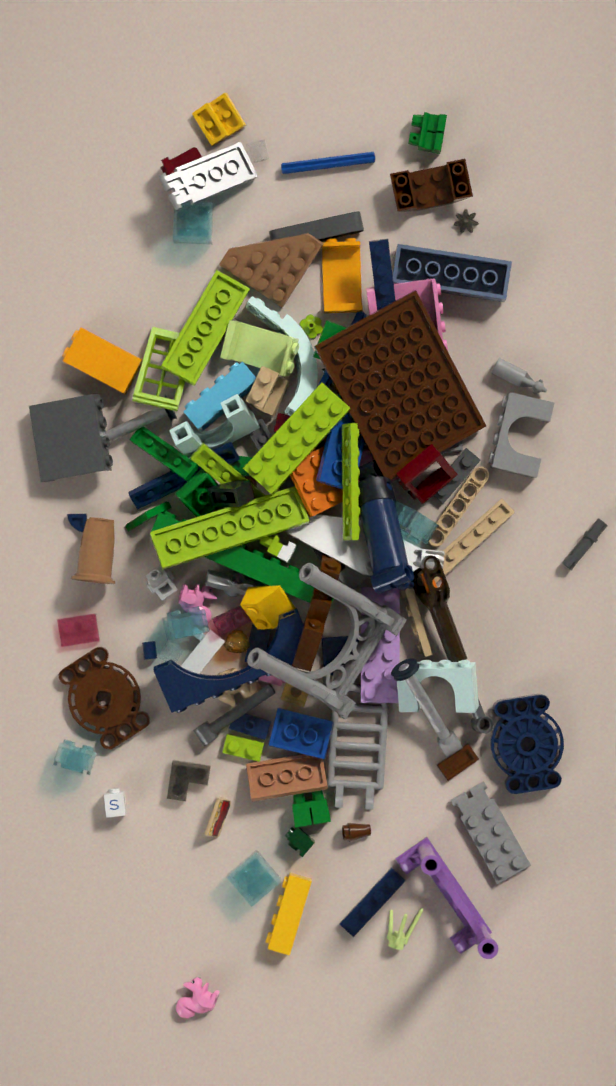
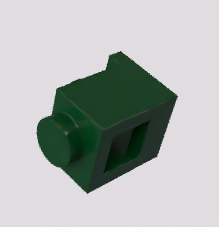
[285,827,315,857]

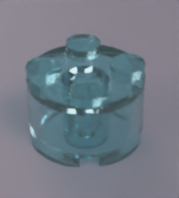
[53,740,97,775]

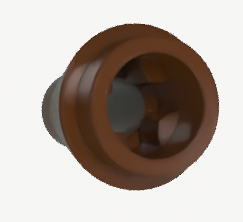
[342,823,371,842]

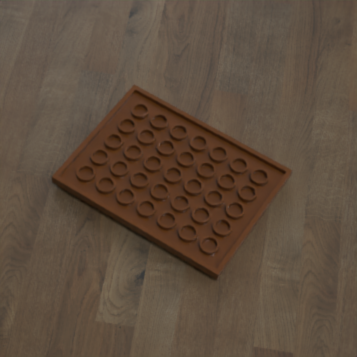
[314,290,486,480]

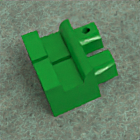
[408,112,447,154]
[292,790,331,828]

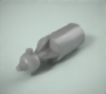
[492,358,547,394]

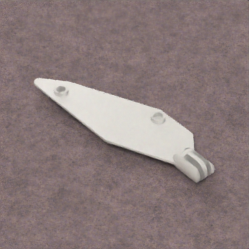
[286,514,445,576]

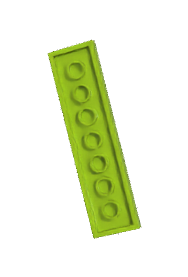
[150,486,310,570]

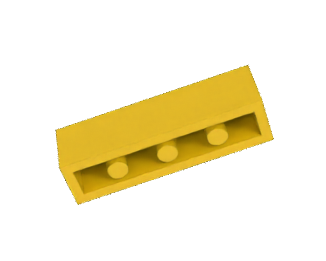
[265,872,312,956]

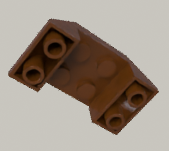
[390,159,473,212]

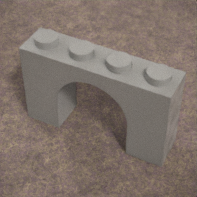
[488,392,554,478]

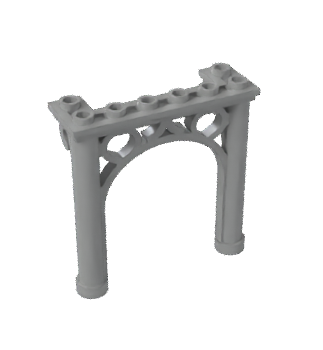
[247,563,407,719]

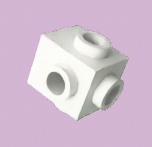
[146,565,178,600]

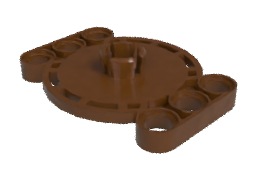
[59,647,150,749]

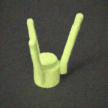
[387,908,423,950]

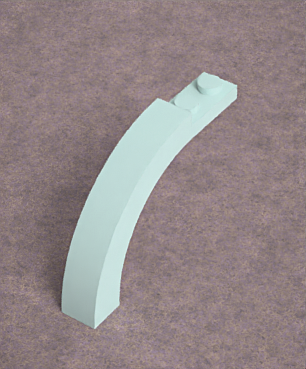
[245,296,318,416]

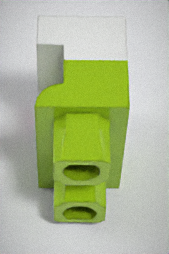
[260,535,298,563]

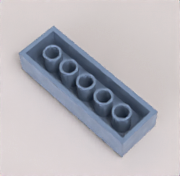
[392,244,512,302]

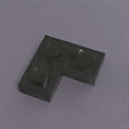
[167,760,211,801]

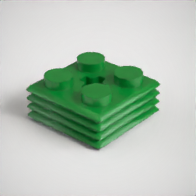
[175,469,219,517]

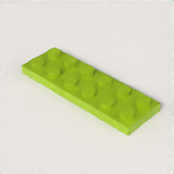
[161,270,250,386]
[243,383,351,495]

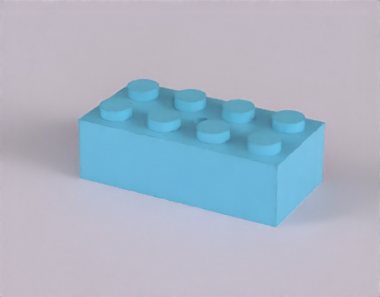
[183,361,256,432]

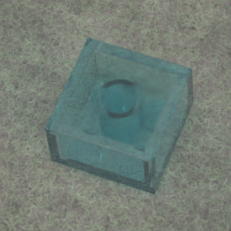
[173,202,214,244]
[227,850,282,907]

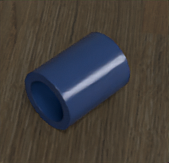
[142,641,157,660]

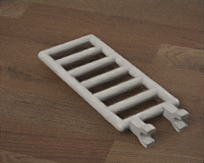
[327,664,389,810]

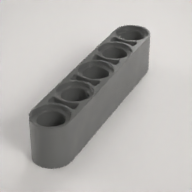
[269,211,364,241]

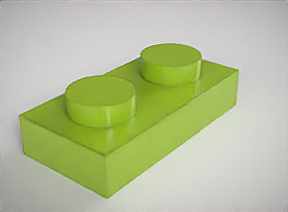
[223,734,264,762]

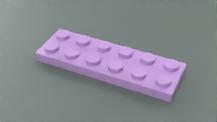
[361,587,400,703]

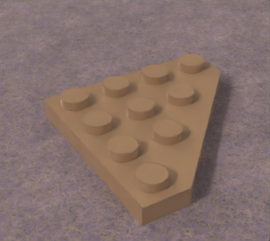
[219,233,324,308]

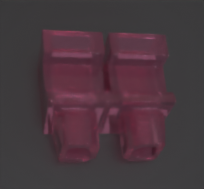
[212,605,252,636]

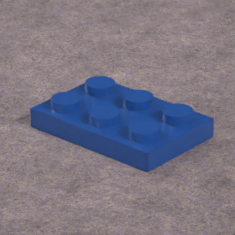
[269,708,334,759]

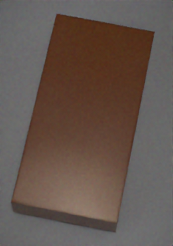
[437,743,479,781]

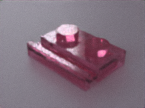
[57,613,100,647]

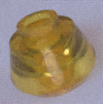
[224,630,250,653]

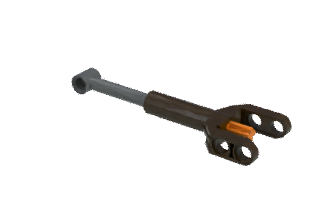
[411,555,494,734]

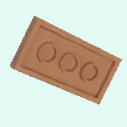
[246,754,328,802]

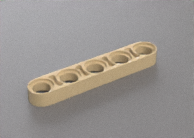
[427,467,489,546]

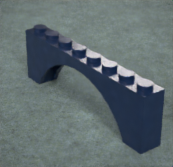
[154,608,304,713]

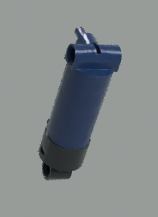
[358,460,414,594]

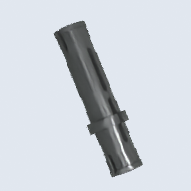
[562,518,608,570]

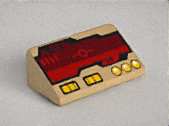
[205,797,231,837]

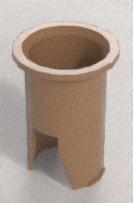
[71,517,115,584]

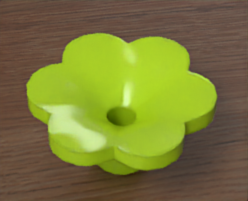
[300,314,323,339]

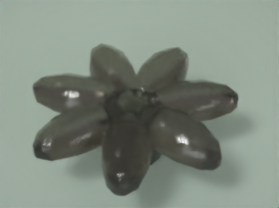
[454,209,479,233]

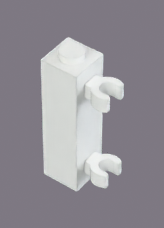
[181,627,225,674]

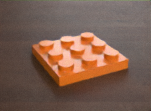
[290,446,343,518]

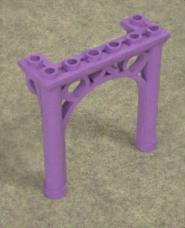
[395,837,498,959]

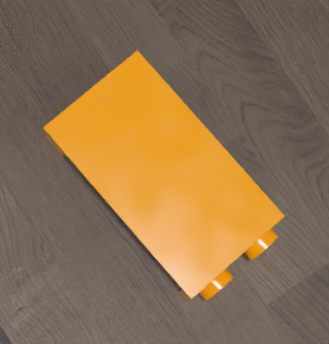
[322,238,363,314]
[62,327,143,395]

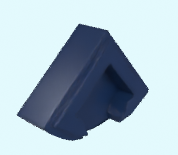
[67,514,87,532]

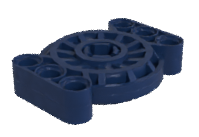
[490,694,564,794]

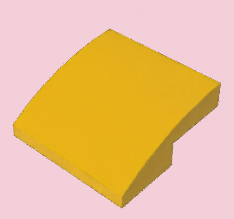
[192,93,247,146]

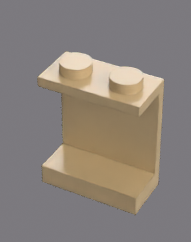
[246,366,290,417]

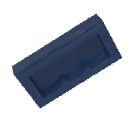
[229,714,271,740]

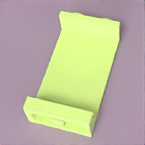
[220,320,299,376]

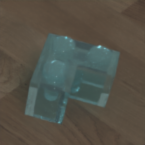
[395,501,438,545]
[162,606,210,640]

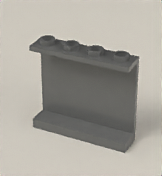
[29,394,113,482]

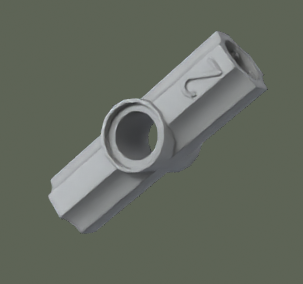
[205,570,265,597]

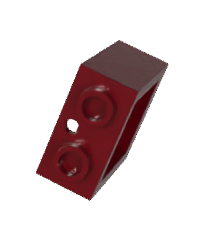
[396,444,458,504]

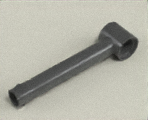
[193,684,276,746]

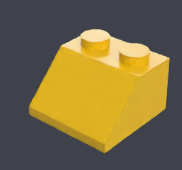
[240,586,296,630]

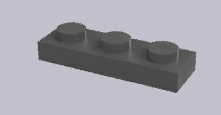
[433,448,480,504]

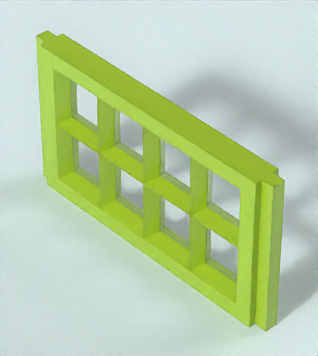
[132,327,186,411]

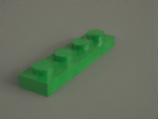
[129,427,199,482]

